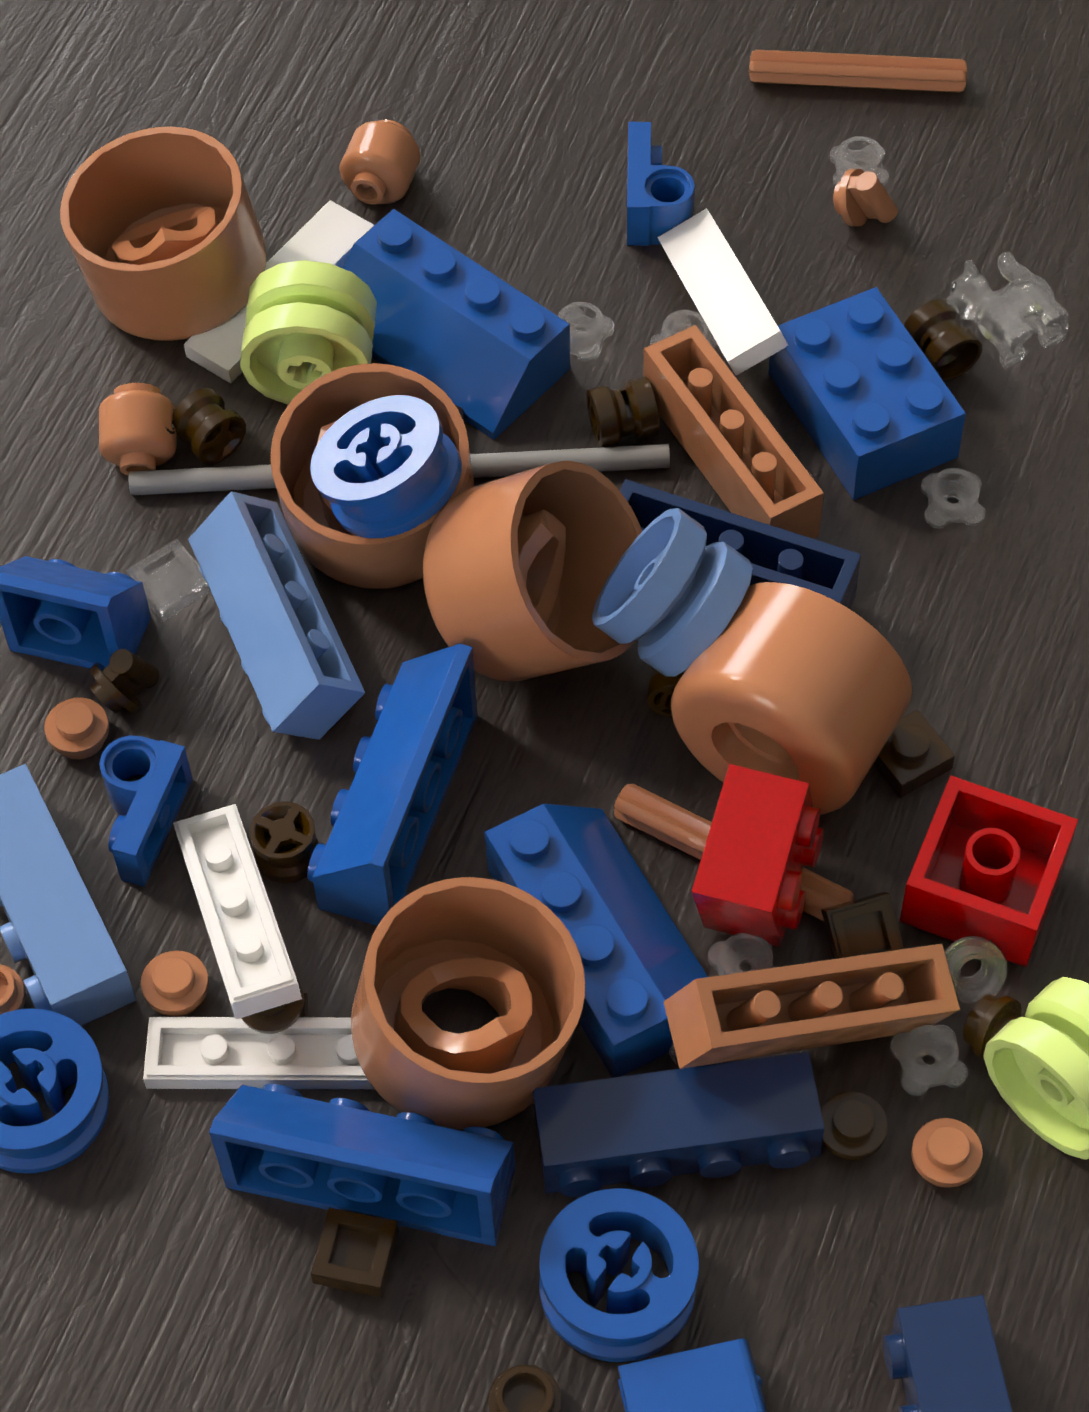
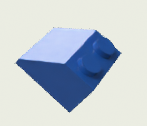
[0,556,151,669]

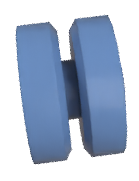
[592,508,753,677]

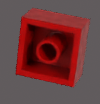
[692,764,824,947]
[899,775,1079,967]

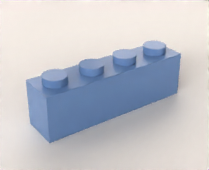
[188,491,365,740]
[0,763,137,1026]

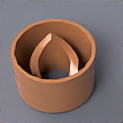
[60,127,266,341]
[271,363,474,589]
[423,461,642,681]
[671,582,912,815]
[351,877,585,1130]

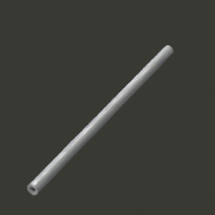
[128,444,670,496]

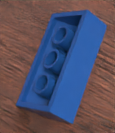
[343,209,571,440]
[307,644,478,926]
[485,804,708,1078]
[209,1084,516,1247]

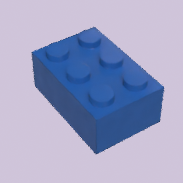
[768,287,966,500]

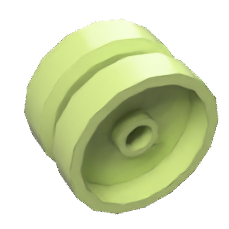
[240,260,377,405]
[983,977,1089,1160]

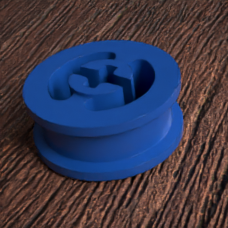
[310,395,462,538]
[0,1009,110,1174]
[539,1188,699,1362]

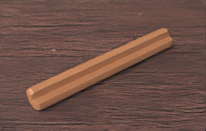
[749,49,967,93]
[614,784,854,921]

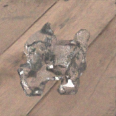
[946,252,1069,368]

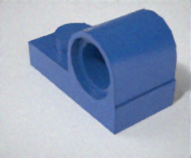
[627,122,695,246]
[99,735,193,887]

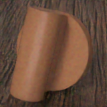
[833,169,898,227]

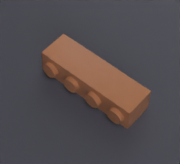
[643,325,824,539]
[663,944,960,1069]

